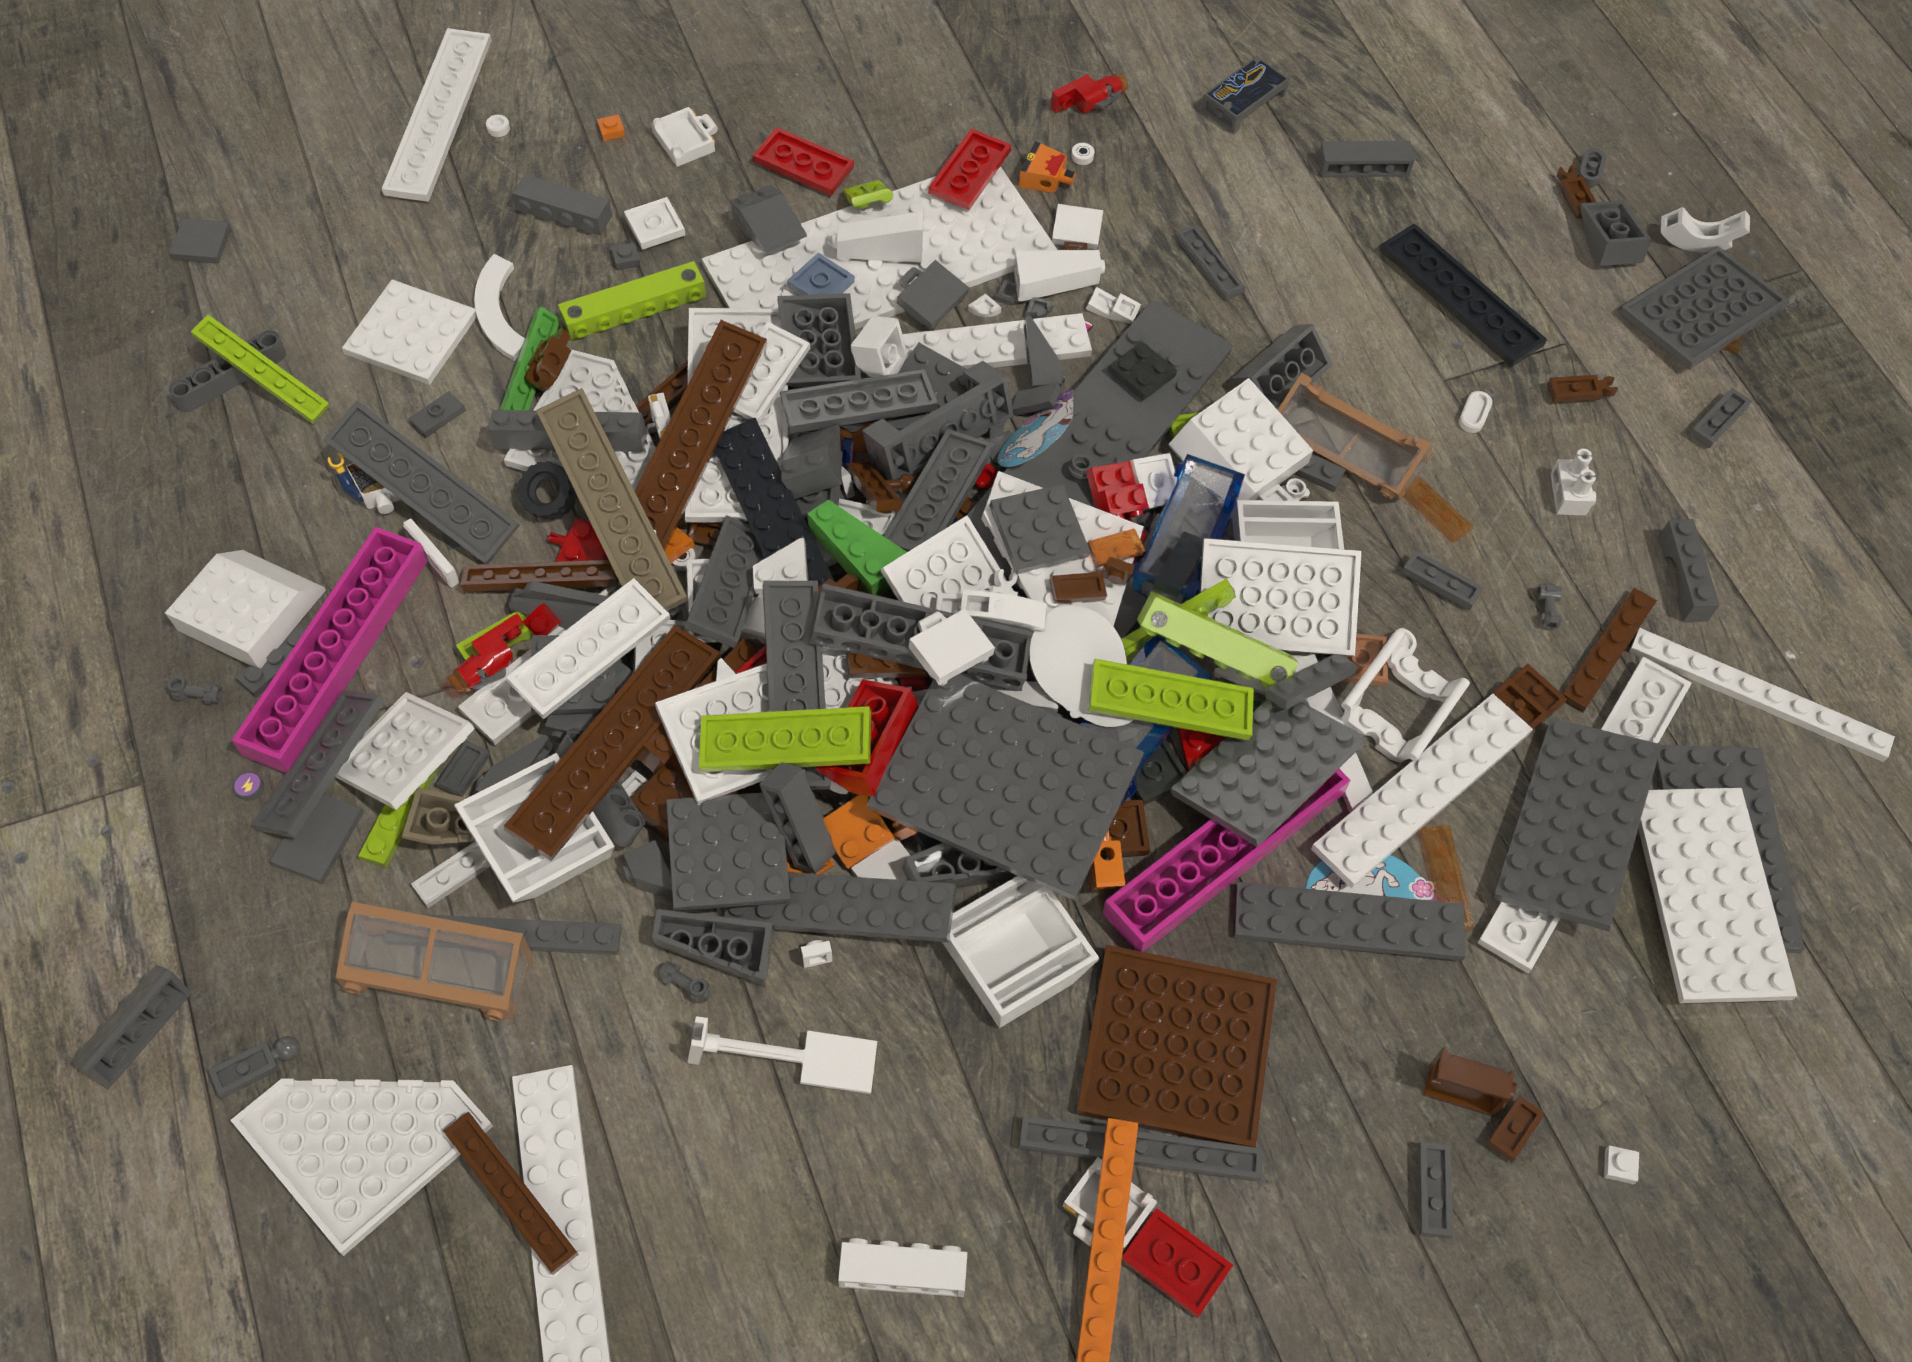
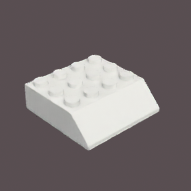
[1168,378,1313,519]
[1232,500,1344,550]
[165,550,326,669]
[454,753,615,903]
[942,876,1099,1028]

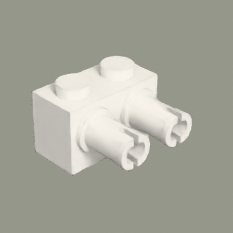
[1550,449,1596,515]

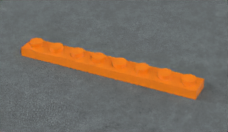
[1076,1118,1138,1362]

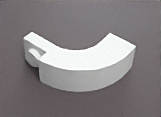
[1661,207,1750,253]

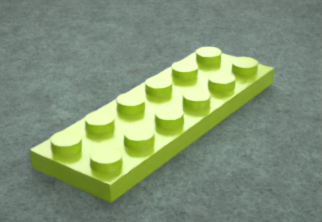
[1088,658,1254,741]
[699,706,871,772]

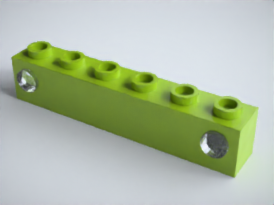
[558,261,706,341]
[1137,591,1299,688]

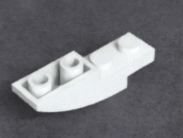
[936,590,1047,631]

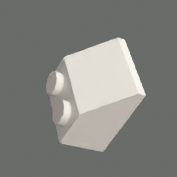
[851,316,908,377]

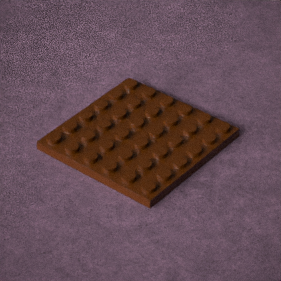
[1076,945,1277,1148]

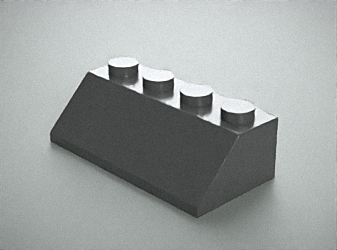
[1232,324,1333,410]
[70,965,192,1089]

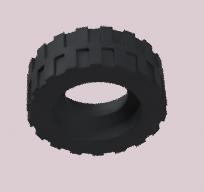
[517,461,578,520]

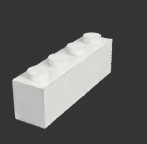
[838,1238,967,1297]

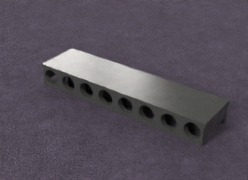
[809,583,1033,691]

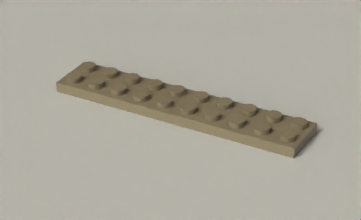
[536,388,689,611]

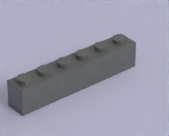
[488,410,647,452]

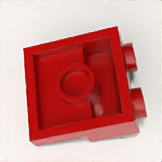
[1086,461,1149,519]

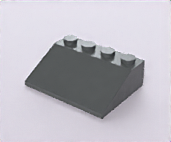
[777,293,861,388]

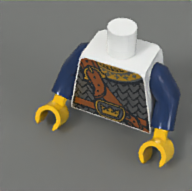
[328,453,401,514]

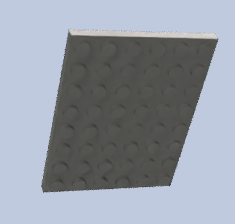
[867,674,1144,900]

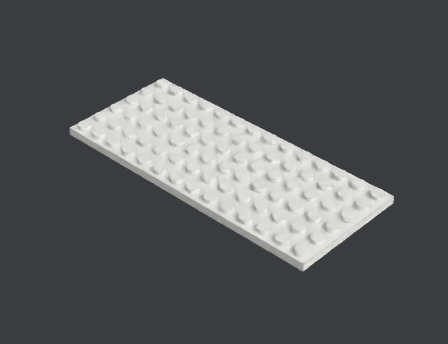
[702,166,1057,330]

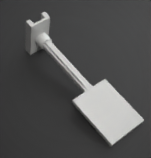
[687,1016,877,1094]

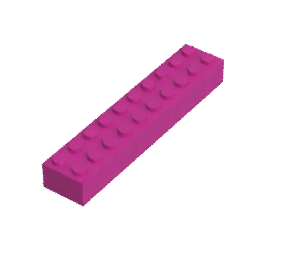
[231,527,428,773]
[1102,769,1351,952]

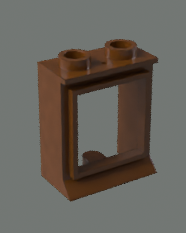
[1423,1047,1517,1117]

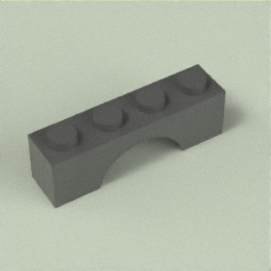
[1658,519,1720,622]

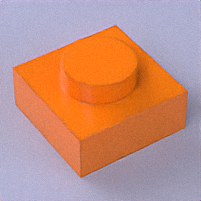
[597,114,625,141]

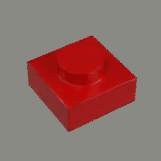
[523,603,562,636]

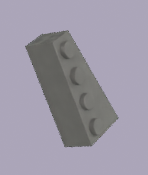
[902,843,1018,887]
[652,909,774,987]

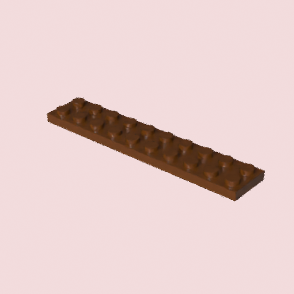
[635,320,767,551]
[504,625,720,861]

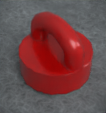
[975,463,997,489]
[900,677,928,692]

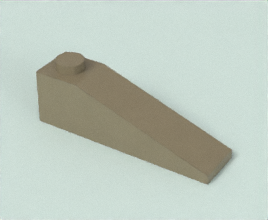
[402,787,475,844]

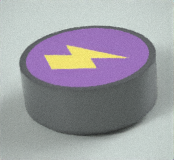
[233,772,264,801]

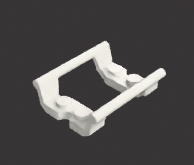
[1341,629,1470,763]

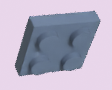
[787,253,855,295]

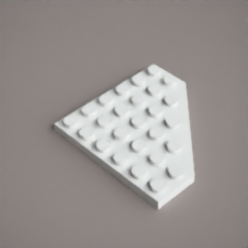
[504,349,656,491]
[981,471,1144,626]
[231,1079,493,1256]

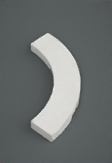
[474,254,525,361]

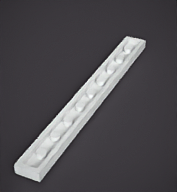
[1628,628,1895,762]

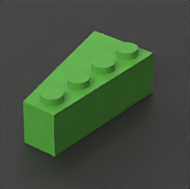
[807,500,907,596]

